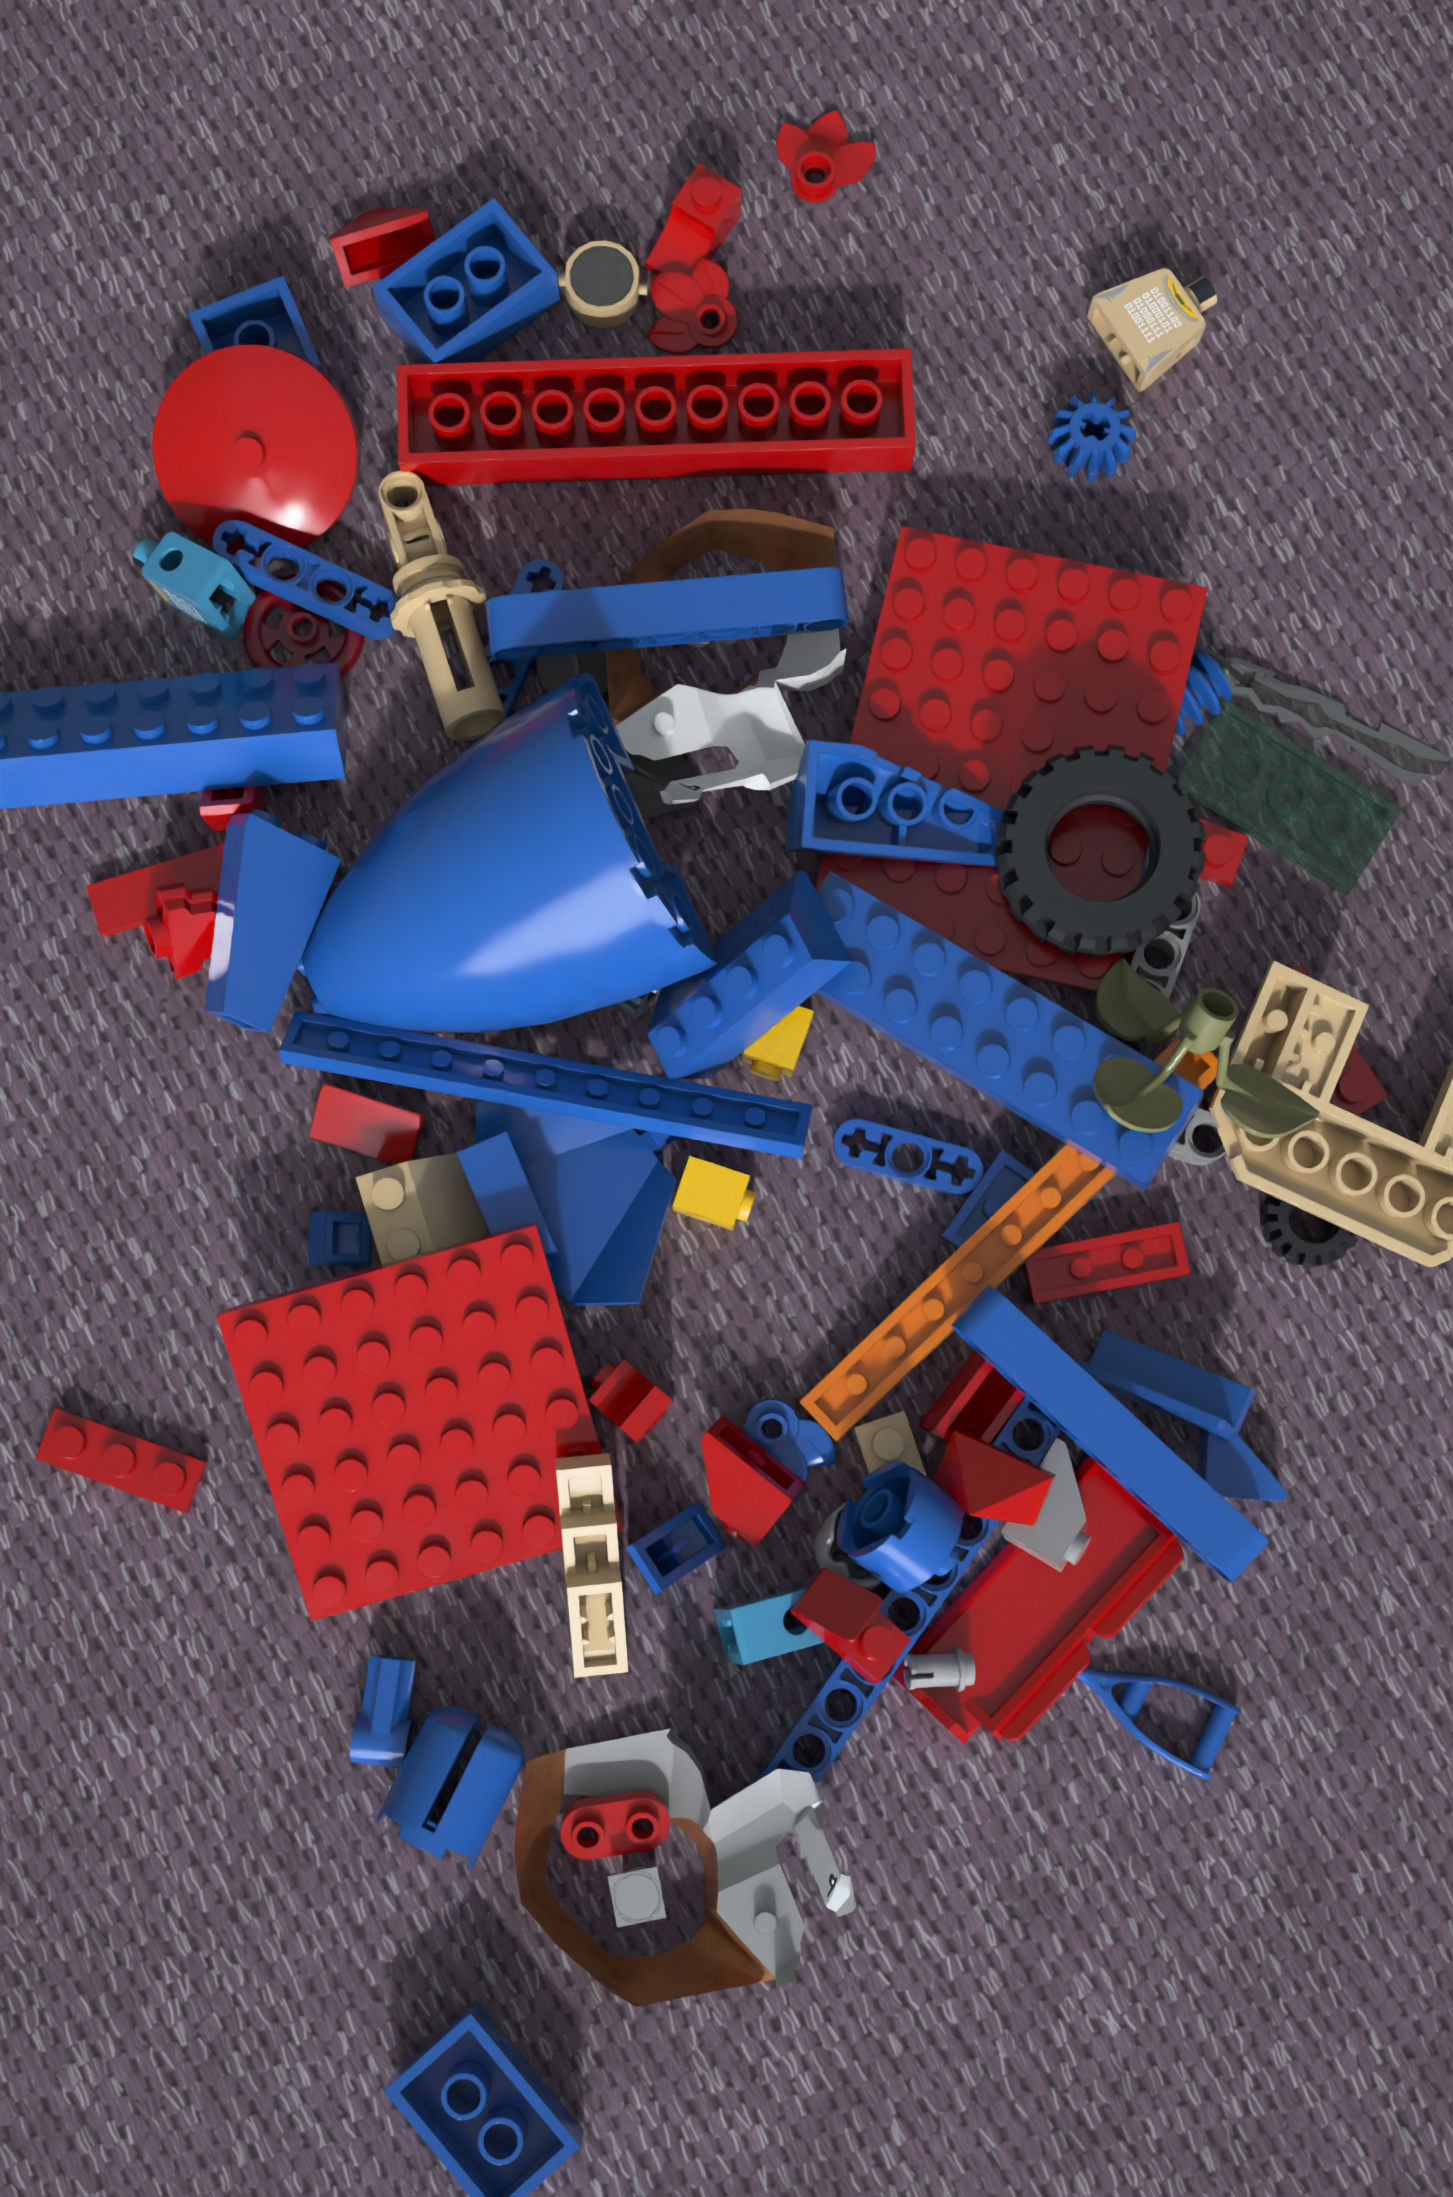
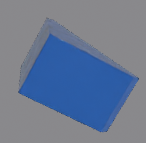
[1197,1429,1289,1502]
[626,1501,727,1595]

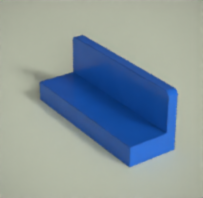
[1077,1329,1255,1442]

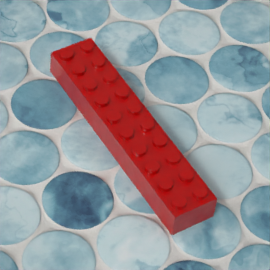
[397,348,916,486]

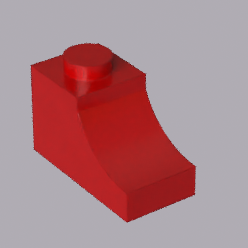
[645,163,742,277]
[589,1359,674,1443]

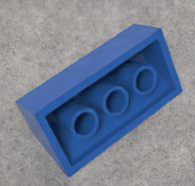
[647,871,852,1079]

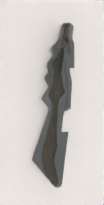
[1199,646,1451,785]

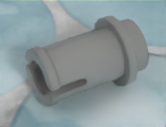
[903,1647,975,1692]

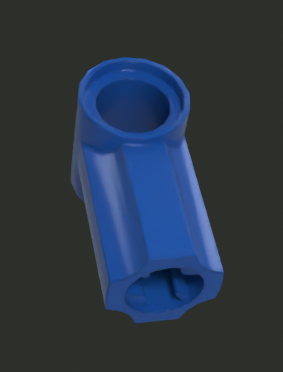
[350,1654,418,1769]

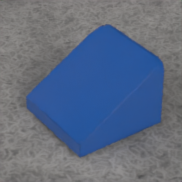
[308,1210,371,1266]

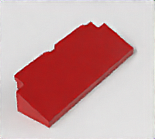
[892,1456,1184,1744]

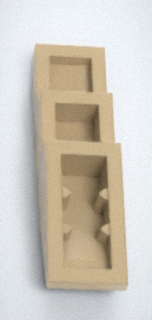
[555,1453,628,1678]

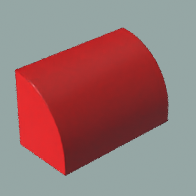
[918,1350,1024,1446]

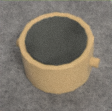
[557,240,648,328]

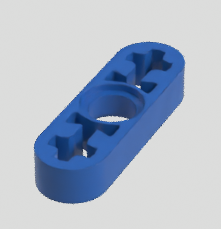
[833,1119,983,1196]

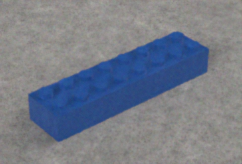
[0,663,347,809]
[815,871,1203,1192]

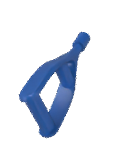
[1077,1667,1241,1780]

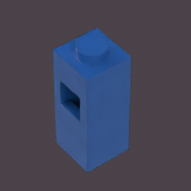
[457,1131,560,1268]

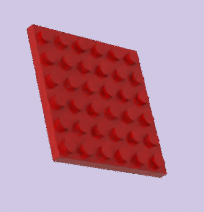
[216,1221,624,1621]

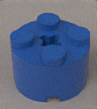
[837,1460,965,1594]

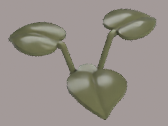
[1092,958,1320,1139]

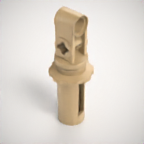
[379,471,506,741]

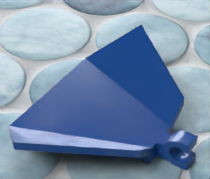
[475,1101,680,1306]

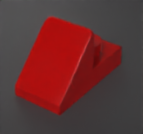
[790,1568,911,1684]

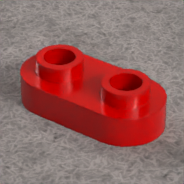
[560,1790,670,1860]

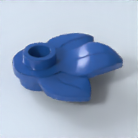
[744,1398,836,1502]

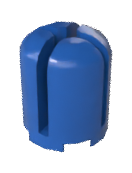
[375,1706,524,1868]

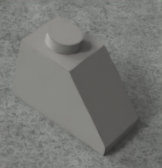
[1001,1437,1091,1572]

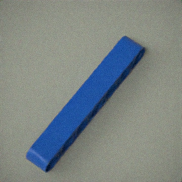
[485,567,849,660]
[951,1285,1269,1584]

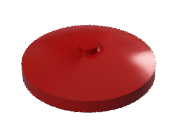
[152,344,361,557]

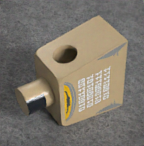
[1087,268,1217,393]

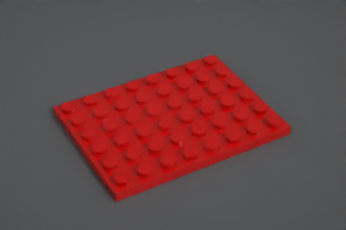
[815,526,1208,993]

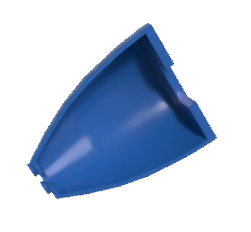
[297,673,719,1034]

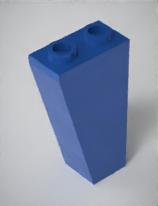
[205,809,341,1033]

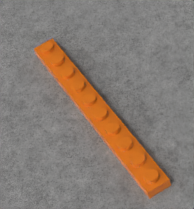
[800,1036,1218,1441]

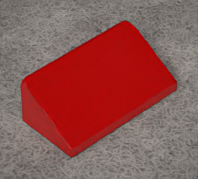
[309,1083,426,1165]

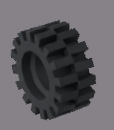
[1260,1194,1358,1268]

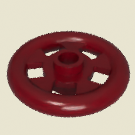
[243,573,365,679]

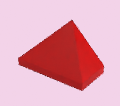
[329,208,435,288]
[934,1428,1056,1526]

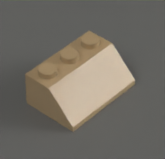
[356,1153,489,1265]

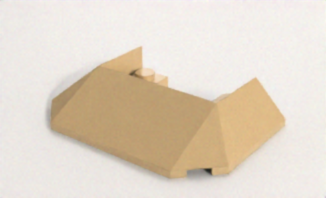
[1209,961,1453,1267]

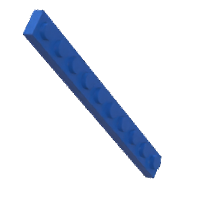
[279,1010,813,1159]

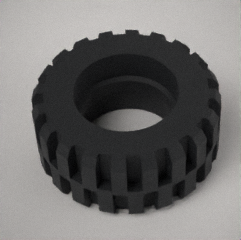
[994,744,1206,958]

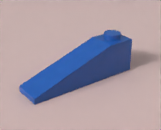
[785,740,1004,866]

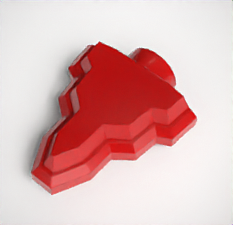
[143,882,219,980]

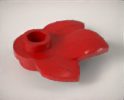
[776,110,876,203]
[647,257,739,355]

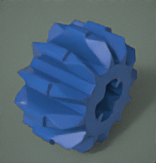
[1047,390,1136,483]

